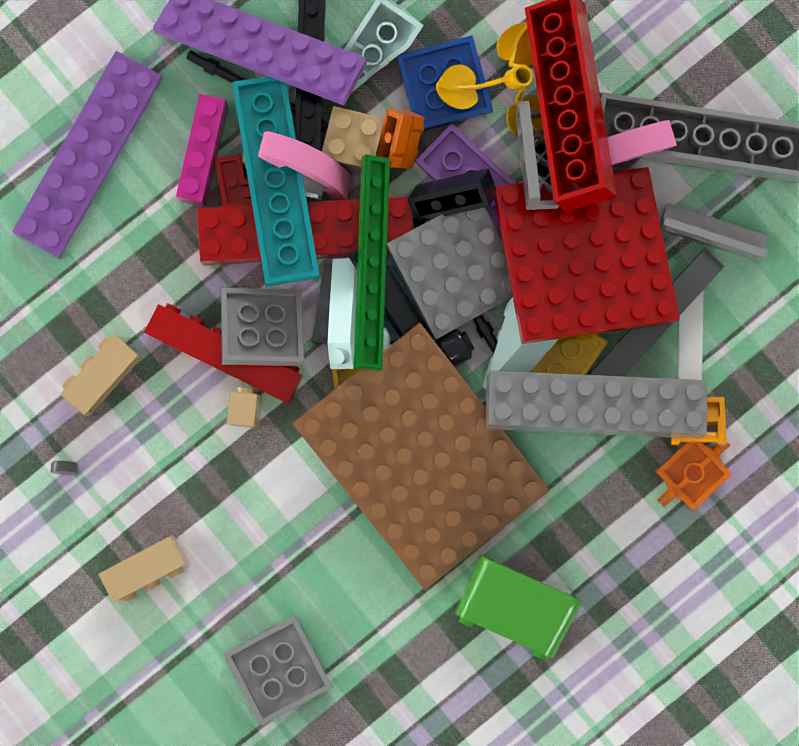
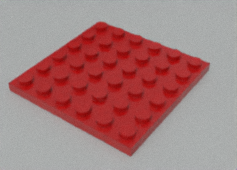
[494,167,680,344]

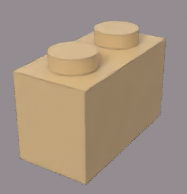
[227,387,262,428]

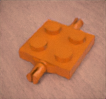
[655,441,732,511]

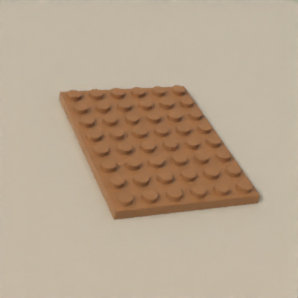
[292,323,550,590]

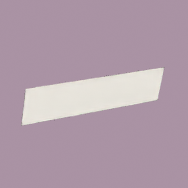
[678,290,704,380]

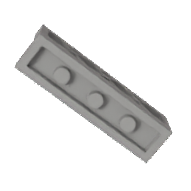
[515,101,559,210]
[660,203,768,262]

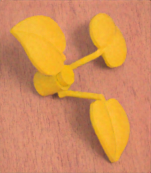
[436,22,544,141]

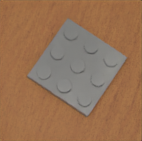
[221,288,304,366]
[224,615,333,726]

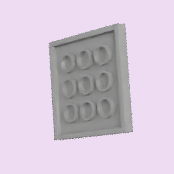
[386,208,512,340]

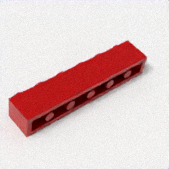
[144,303,303,404]

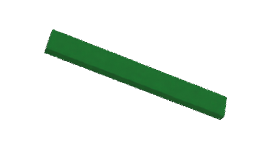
[353,154,390,371]

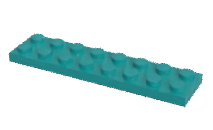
[232,76,320,287]

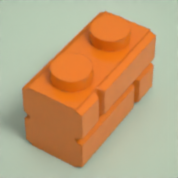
[376,108,425,169]

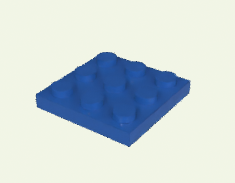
[397,35,493,131]

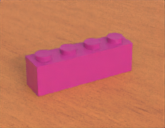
[176,93,229,207]

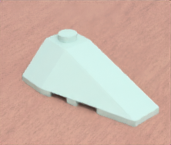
[344,0,424,92]
[327,258,391,369]
[482,296,558,389]

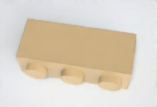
[60,334,142,416]
[98,535,188,604]

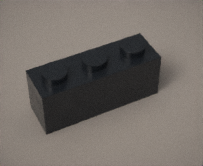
[408,168,496,222]

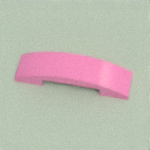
[607,120,677,165]
[258,131,352,200]

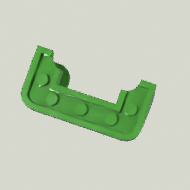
[455,554,582,661]

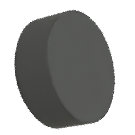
[50,461,78,475]

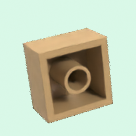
[322,106,385,173]

